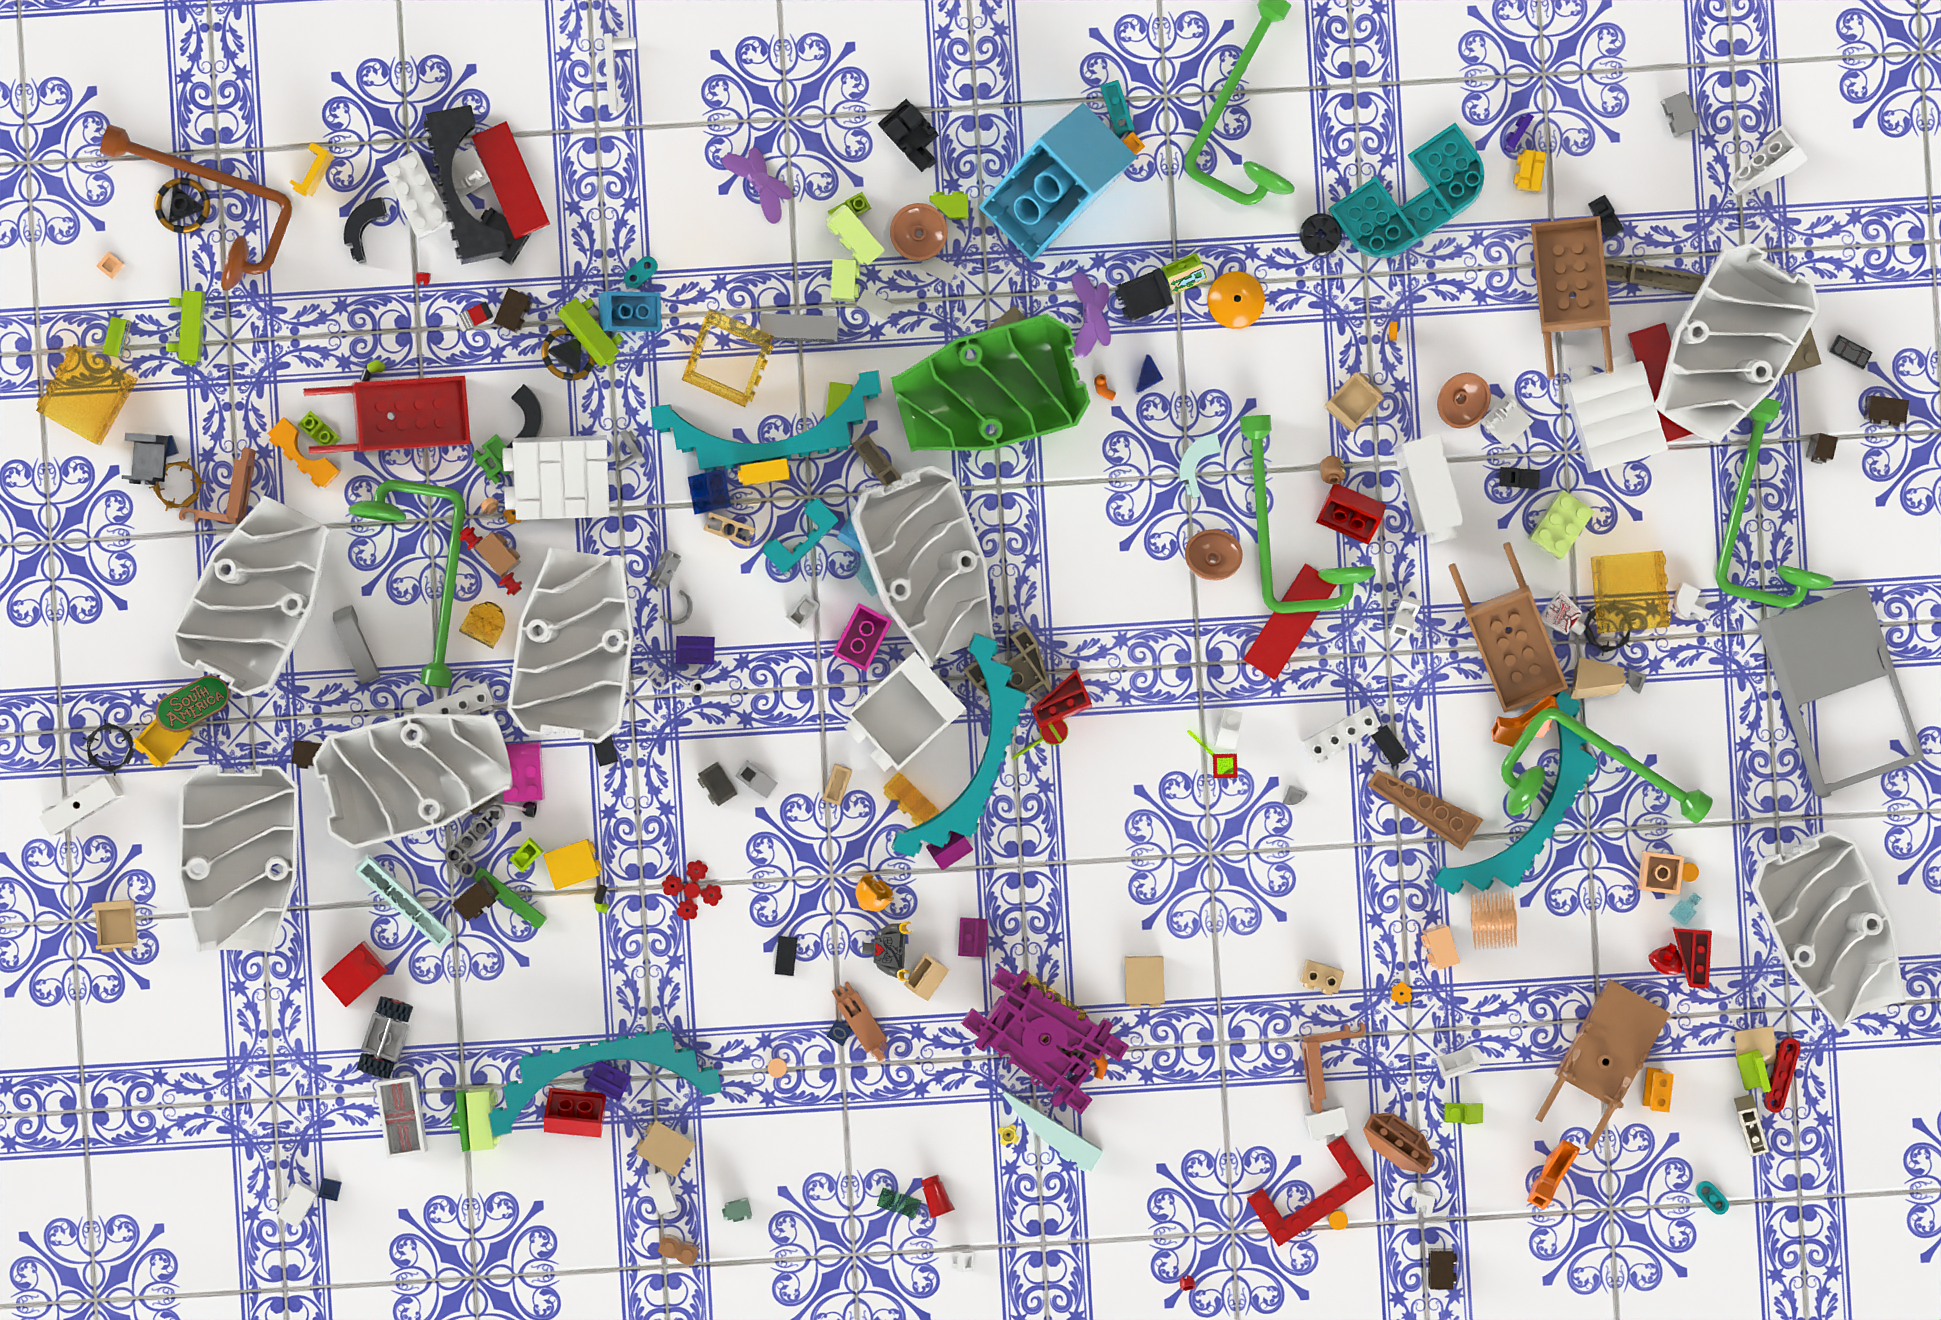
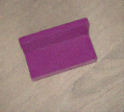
[926,830,973,870]

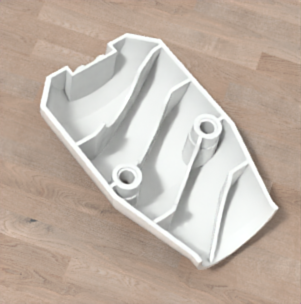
[1654,243,1820,443]
[850,465,996,667]
[171,495,331,696]
[507,548,634,743]
[313,714,512,849]
[178,764,298,953]
[1750,831,1907,1033]

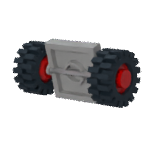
[357,996,413,1079]

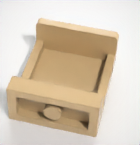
[1323,372,1384,432]
[92,899,138,953]
[1124,956,1165,1007]
[635,1121,696,1177]

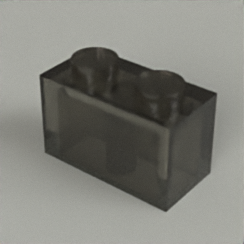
[697,761,739,806]

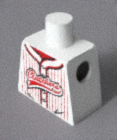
[1540,591,1586,635]

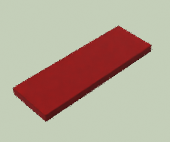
[471,121,550,240]
[1628,322,1694,442]
[1243,563,1337,680]

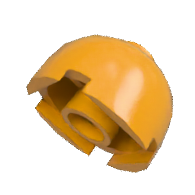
[855,874,894,912]

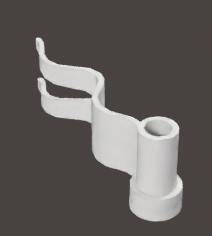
[630,677,706,695]

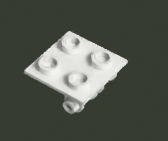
[452,146,490,198]
[1480,395,1534,449]

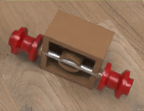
[459,526,523,596]

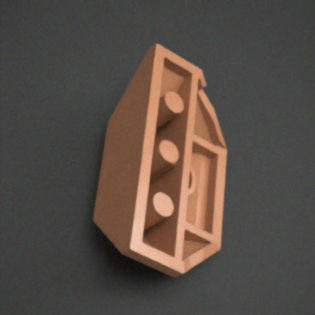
[1363,1113,1435,1174]

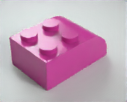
[832,603,893,672]
[503,742,545,802]

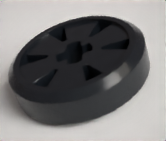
[1299,213,1342,256]

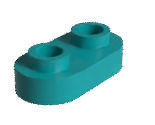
[624,256,658,289]
[1696,1181,1729,1215]

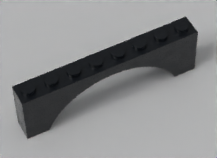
[423,105,508,265]

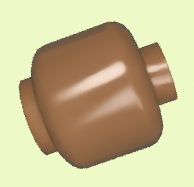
[1320,456,1345,484]

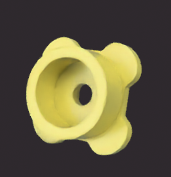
[998,1124,1019,1145]

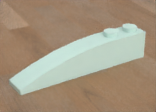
[355,853,453,949]
[1003,1090,1103,1172]

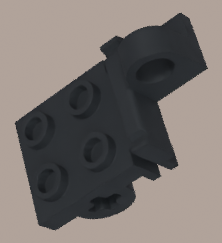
[878,99,939,172]

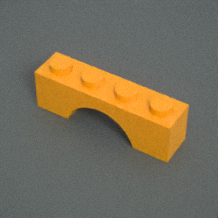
[267,417,341,488]

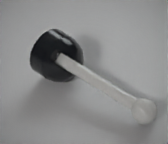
[490,799,537,818]

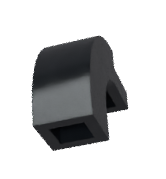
[344,197,388,264]
[507,384,543,448]

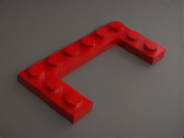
[1247,1135,1375,1247]

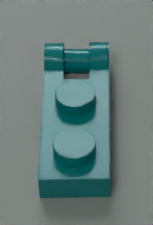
[1100,80,1135,137]

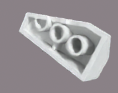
[1728,125,1809,196]

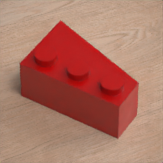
[1031,669,1092,729]
[1673,927,1712,989]

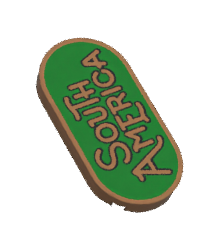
[156,675,229,733]

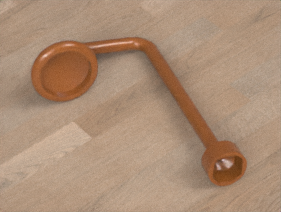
[100,124,293,291]

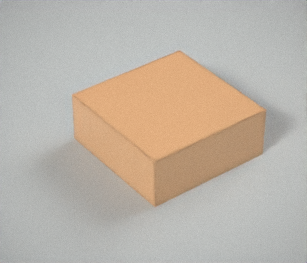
[96,252,125,279]

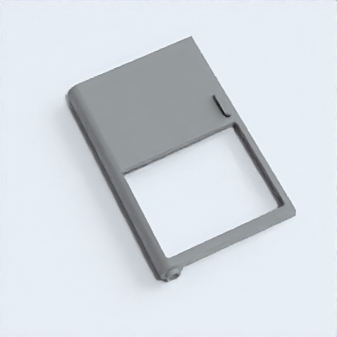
[1757,585,1925,799]

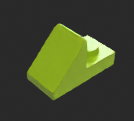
[509,837,544,873]
[1444,1103,1483,1125]

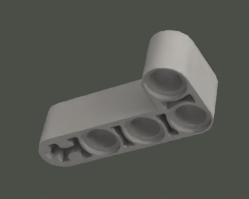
[333,605,380,684]
[445,806,505,878]

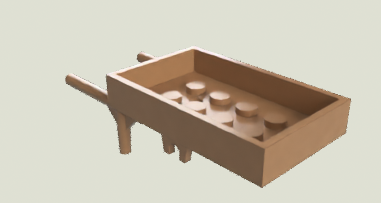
[1531,216,1614,380]
[1448,542,1569,713]
[1535,978,1671,1151]

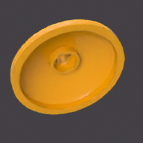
[1207,271,1265,329]

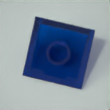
[1134,354,1163,395]

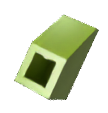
[929,191,969,220]

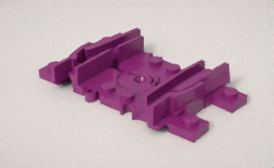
[961,966,1129,1114]

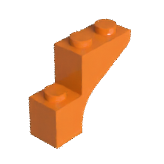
[1491,696,1559,747]
[1527,1139,1580,1210]

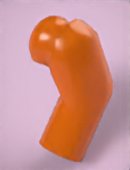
[1094,374,1116,401]
[1091,1054,1108,1080]

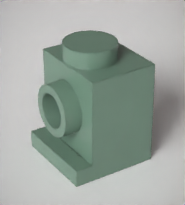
[722,1197,752,1222]

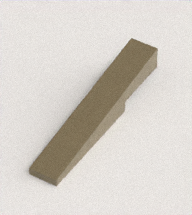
[1604,259,1705,294]
[852,433,902,487]

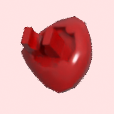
[1648,943,1683,975]

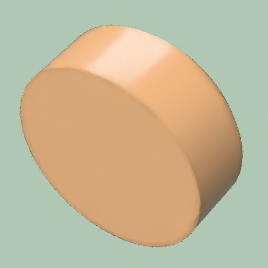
[768,1058,787,1078]

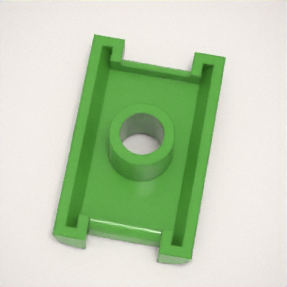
[451,1090,470,1152]

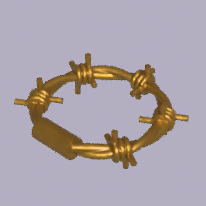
[149,458,206,511]

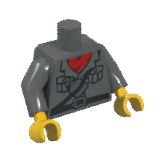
[862,921,912,981]

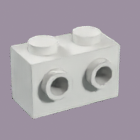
[1305,1105,1349,1141]
[277,1181,319,1228]

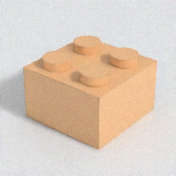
[1637,851,1684,895]
[1420,924,1460,970]

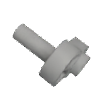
[616,429,646,470]

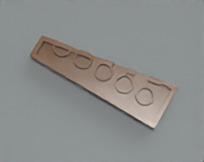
[1367,769,1483,851]

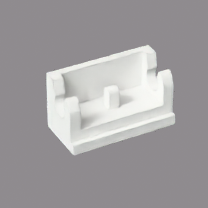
[1435,1046,1481,1080]
[1411,1188,1436,1218]

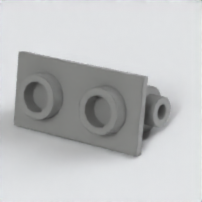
[650,549,681,590]

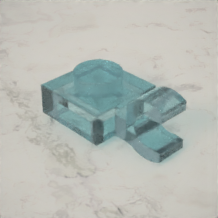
[1669,893,1702,926]

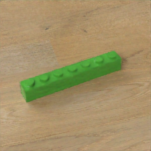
[473,867,548,929]

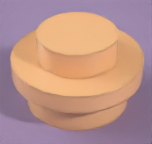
[480,497,499,514]

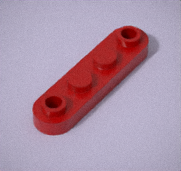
[1764,1037,1801,1113]

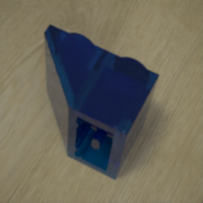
[688,469,732,515]

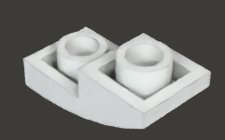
[647,1171,678,1215]

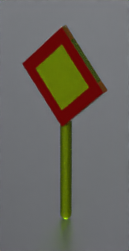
[1187,730,1238,779]

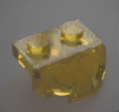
[459,601,505,649]

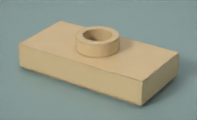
[822,763,853,806]

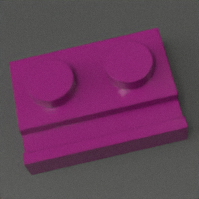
[958,917,988,958]

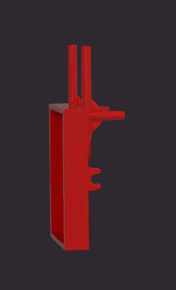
[303,376,471,454]

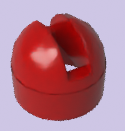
[415,272,431,286]
[1180,1275,1196,1291]

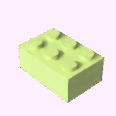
[826,205,885,266]
[1528,490,1595,560]
[466,1087,501,1151]

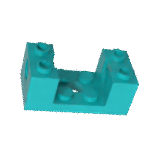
[762,498,840,574]

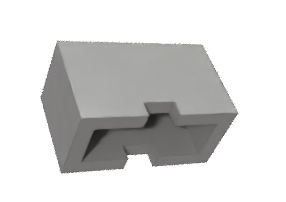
[1660,91,1700,137]

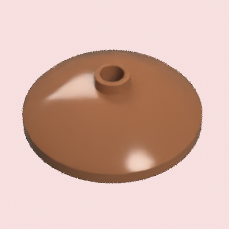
[890,203,948,261]
[1437,372,1491,429]
[1185,529,1243,580]

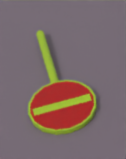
[1011,720,1068,760]

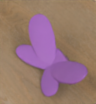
[722,148,792,224]
[1072,273,1111,358]

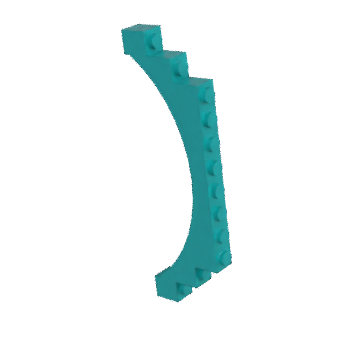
[650,370,883,473]
[891,632,1028,858]
[1432,691,1598,895]
[488,1028,722,1137]

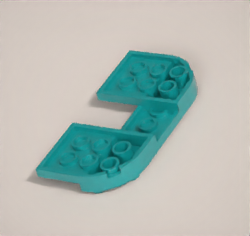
[1328,123,1484,258]

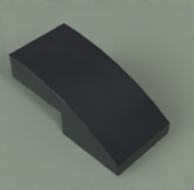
[1588,195,1624,240]
[1499,467,1540,489]

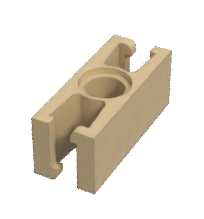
[703,512,756,547]

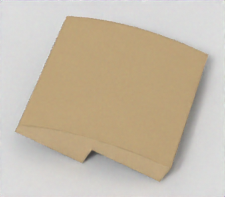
[1734,1026,1776,1069]

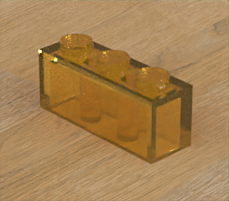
[883,771,940,826]

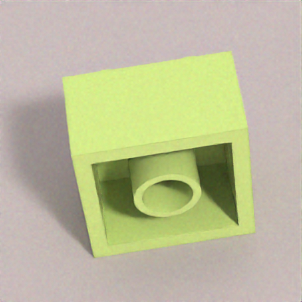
[831,259,860,302]

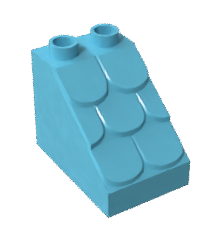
[978,102,1137,262]

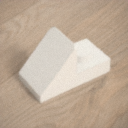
[784,593,820,631]

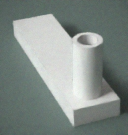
[604,33,637,113]

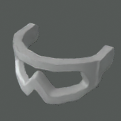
[660,590,693,625]

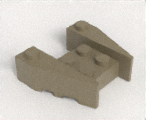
[962,624,1052,696]

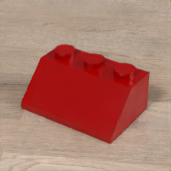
[1316,484,1387,545]
[544,1088,607,1138]

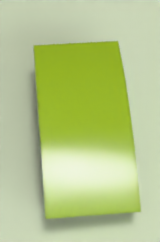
[828,192,871,217]
[297,411,341,446]

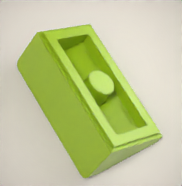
[825,382,852,419]

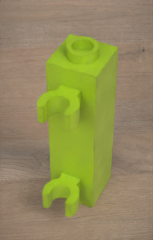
[166,290,206,365]
[557,298,624,368]

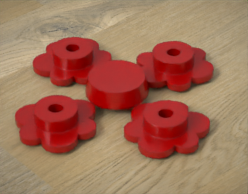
[662,860,723,921]

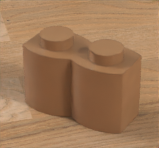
[658,1234,700,1265]

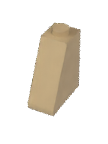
[1570,657,1626,699]

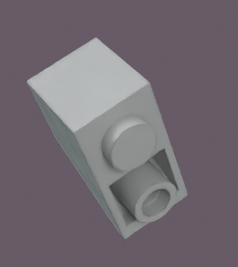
[735,760,778,798]

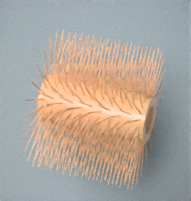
[1471,891,1518,950]

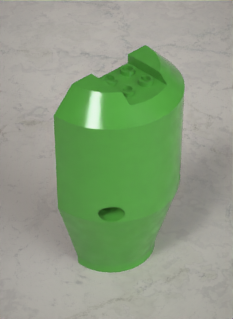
[890,314,1090,452]

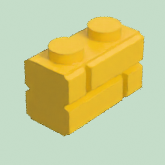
[1513,149,1547,193]

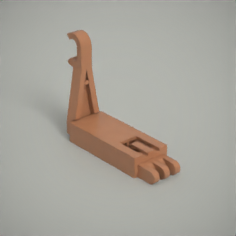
[179,447,256,524]
[831,981,889,1063]
[1301,1022,1365,1113]

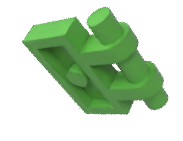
[471,434,512,485]

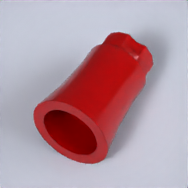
[921,1174,955,1219]

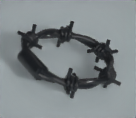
[1584,599,1636,656]
[82,719,135,776]

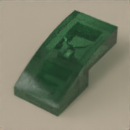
[877,1187,922,1219]

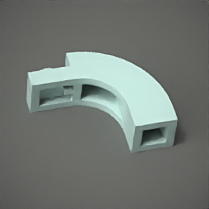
[1179,433,1221,499]

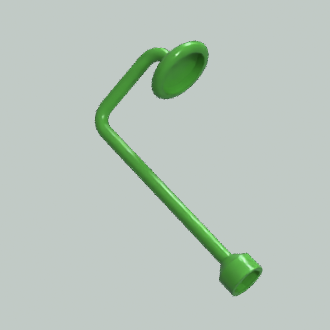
[1185,0,1295,205]
[1715,398,1834,608]
[1240,415,1376,613]
[348,479,465,688]
[1501,708,1713,824]

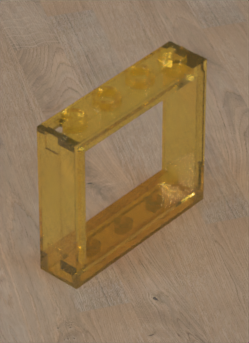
[682,309,774,407]

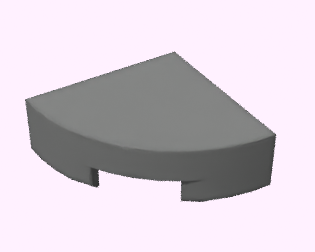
[1627,669,1647,694]
[1282,786,1308,805]

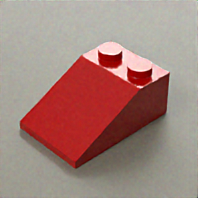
[321,941,390,1007]

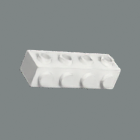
[414,682,496,715]
[1301,705,1381,764]

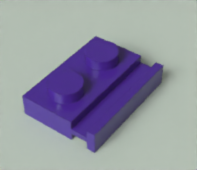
[1504,113,1534,153]
[675,636,715,665]
[585,1061,632,1101]

